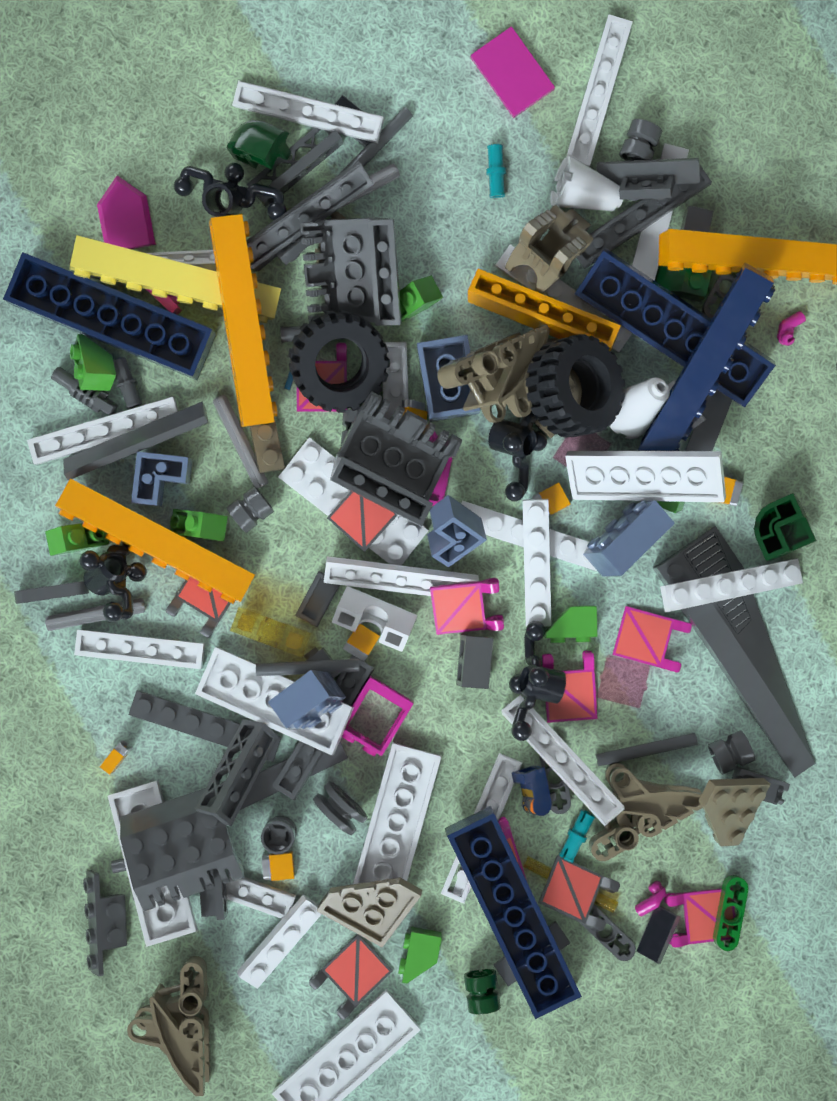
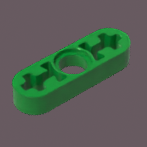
[713,875,749,951]

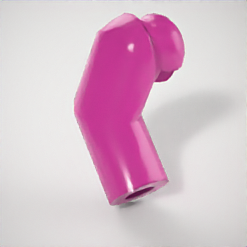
[777,310,806,346]
[635,881,666,917]

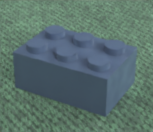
[417,335,480,422]
[583,500,675,577]
[268,670,346,729]

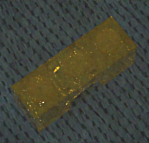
[230,606,313,657]

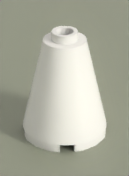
[550,156,623,211]
[610,377,670,439]

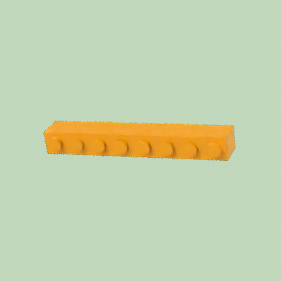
[209,214,278,427]
[658,229,837,285]
[55,478,255,604]

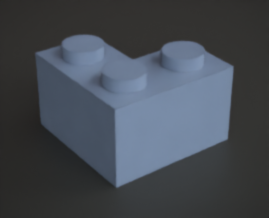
[131,452,193,507]
[427,495,487,567]

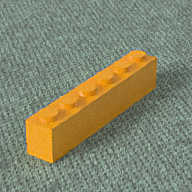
[468,268,621,352]

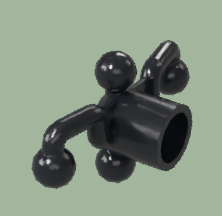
[174,163,287,220]
[488,410,547,502]
[79,542,147,622]
[509,621,566,741]

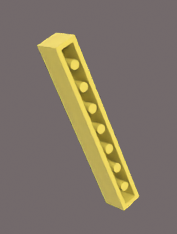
[70,235,281,323]

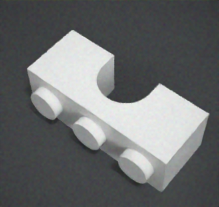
[332,586,417,652]

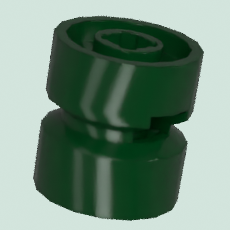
[464,969,501,1014]

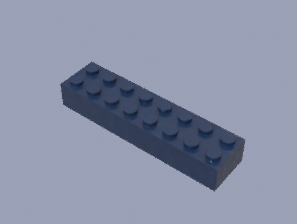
[575,248,776,408]
[3,252,216,381]
[638,263,776,451]
[445,806,582,1019]

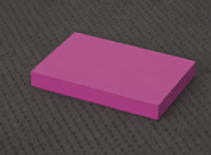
[470,26,555,119]

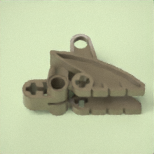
[505,205,594,294]
[437,325,550,423]
[588,763,702,861]
[127,956,210,1096]

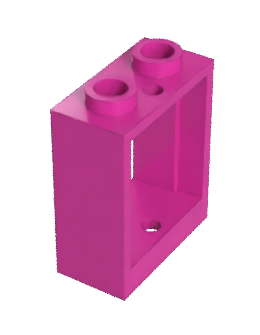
[342,676,414,757]

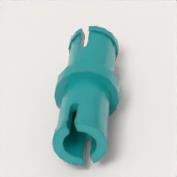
[486,144,506,198]
[559,809,596,863]

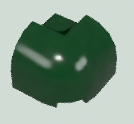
[227,120,291,169]
[753,493,817,561]

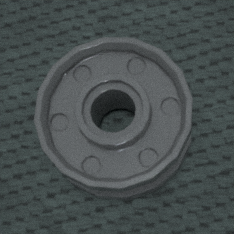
[313,781,368,835]

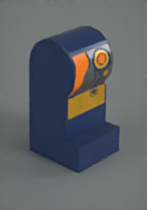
[511,766,552,816]

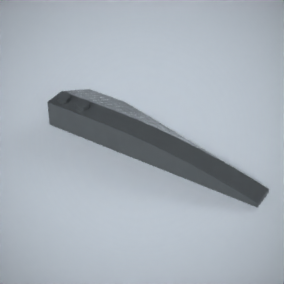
[653,526,816,778]

